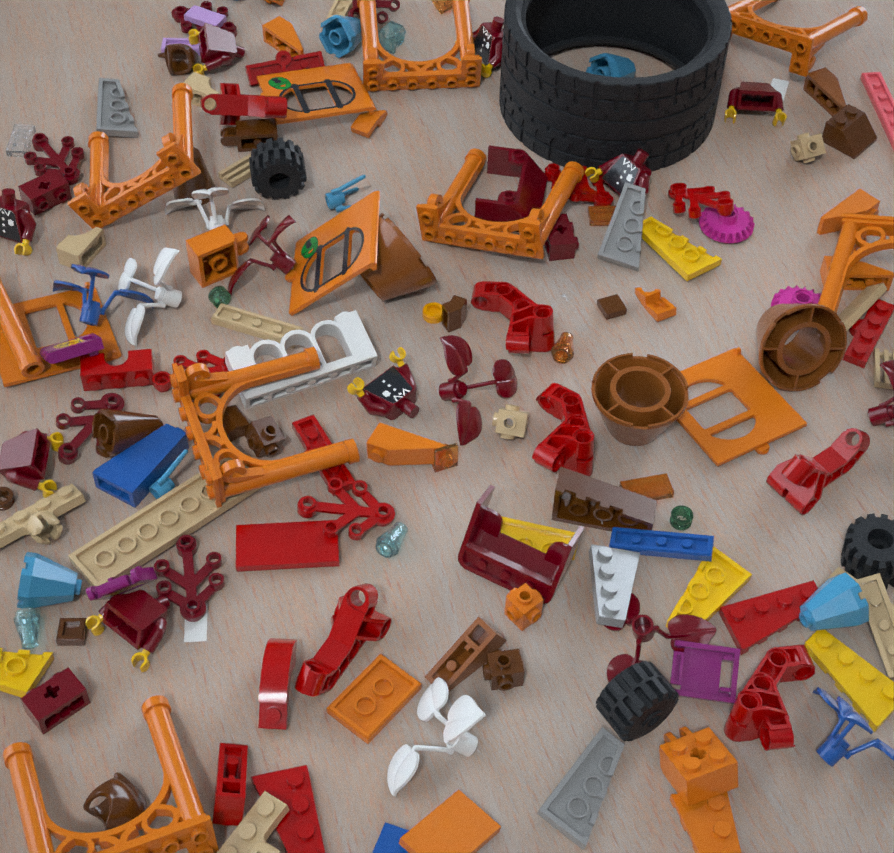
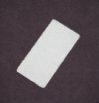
[771,78,789,101]
[184,603,208,642]

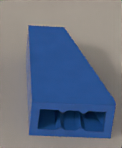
[92,423,189,508]

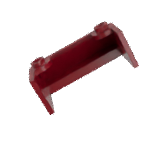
[475,145,548,232]
[458,485,584,604]

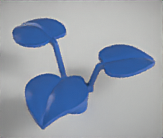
[53,264,154,326]
[813,687,894,767]

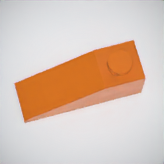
[262,16,304,57]
[816,189,880,235]
[820,256,894,291]
[366,422,446,466]

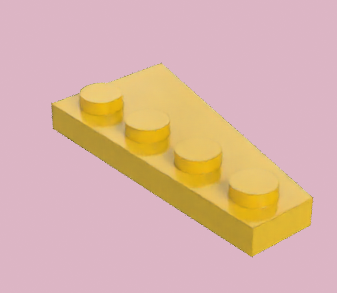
[641,216,722,281]
[501,516,578,560]
[666,547,752,628]
[804,630,894,732]
[0,648,54,698]

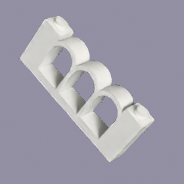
[225,310,377,410]

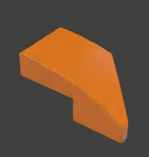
[350,110,388,138]
[635,287,676,322]

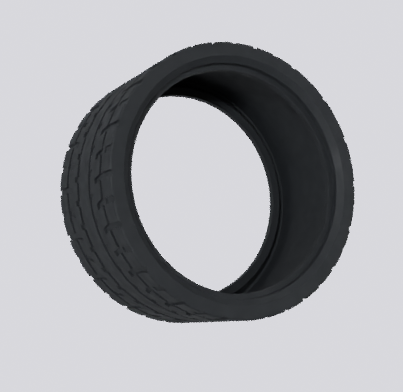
[499,0,732,171]

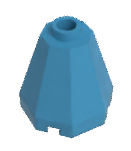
[319,15,362,58]
[586,53,636,78]
[17,552,82,609]
[799,572,869,631]

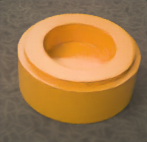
[422,302,442,324]

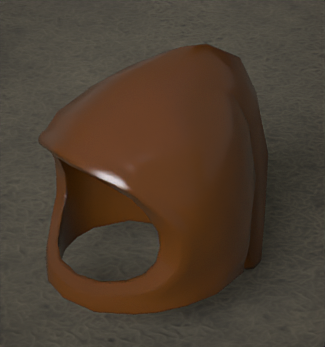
[158,43,199,75]
[83,772,148,830]

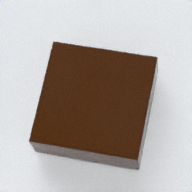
[597,294,627,320]
[56,618,87,646]

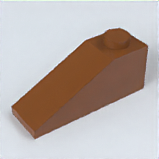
[803,67,846,117]
[425,616,507,691]

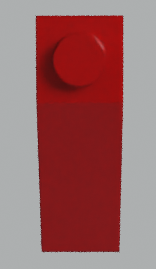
[212,743,248,826]

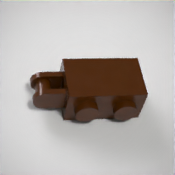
[220,118,278,152]

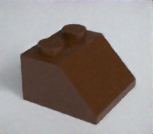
[822,104,877,159]

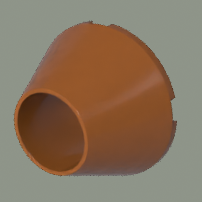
[353,213,437,301]
[756,303,847,391]
[591,353,689,446]

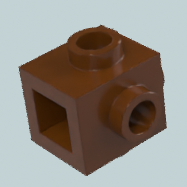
[244,416,285,458]
[482,649,525,691]

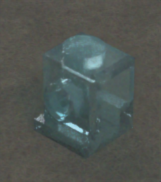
[378,21,406,54]

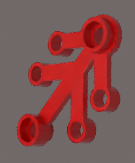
[544,163,614,209]
[668,183,734,219]
[152,350,229,402]
[297,477,395,540]

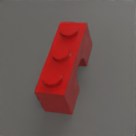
[80,349,155,391]

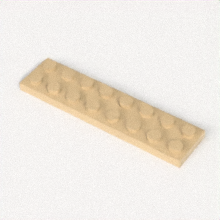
[68,457,261,586]

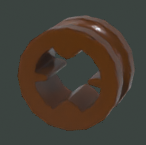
[0,487,15,511]

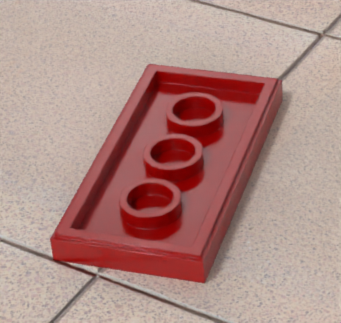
[236,520,339,572]

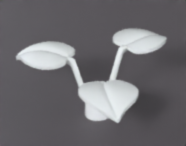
[165,187,265,230]
[118,248,182,346]
[387,677,486,797]

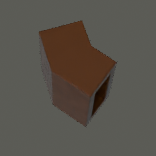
[442,295,467,333]
[223,405,249,442]

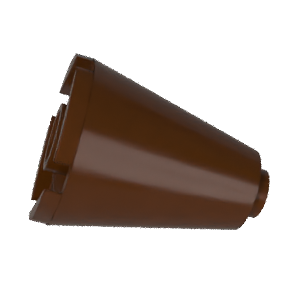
[173,147,215,207]
[92,408,163,458]

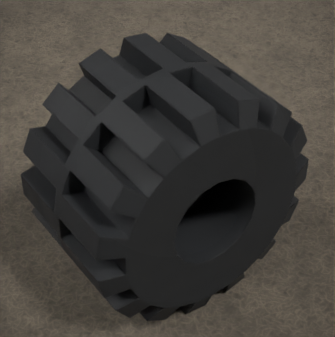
[249,137,307,200]
[841,513,894,589]
[596,661,679,742]

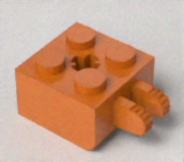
[185,224,249,288]
[659,726,738,806]

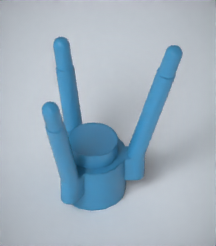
[325,175,366,212]
[149,449,188,499]

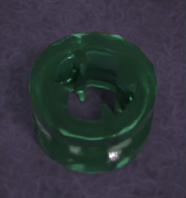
[208,286,231,308]
[670,505,694,531]

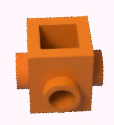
[504,583,543,631]

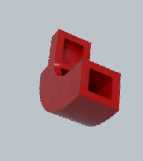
[258,638,297,730]

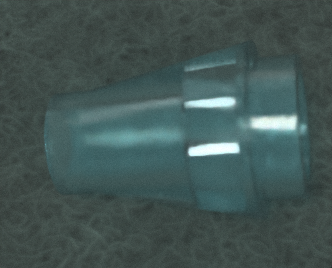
[375,522,408,558]
[13,607,41,650]

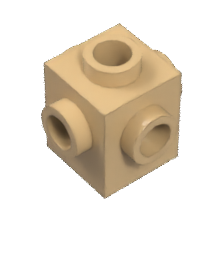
[790,132,826,163]
[492,404,530,440]

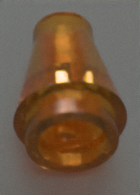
[551,332,574,364]

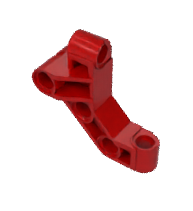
[200,83,287,125]
[471,281,555,354]
[532,383,594,477]
[766,428,870,515]
[294,583,392,697]
[723,645,816,751]

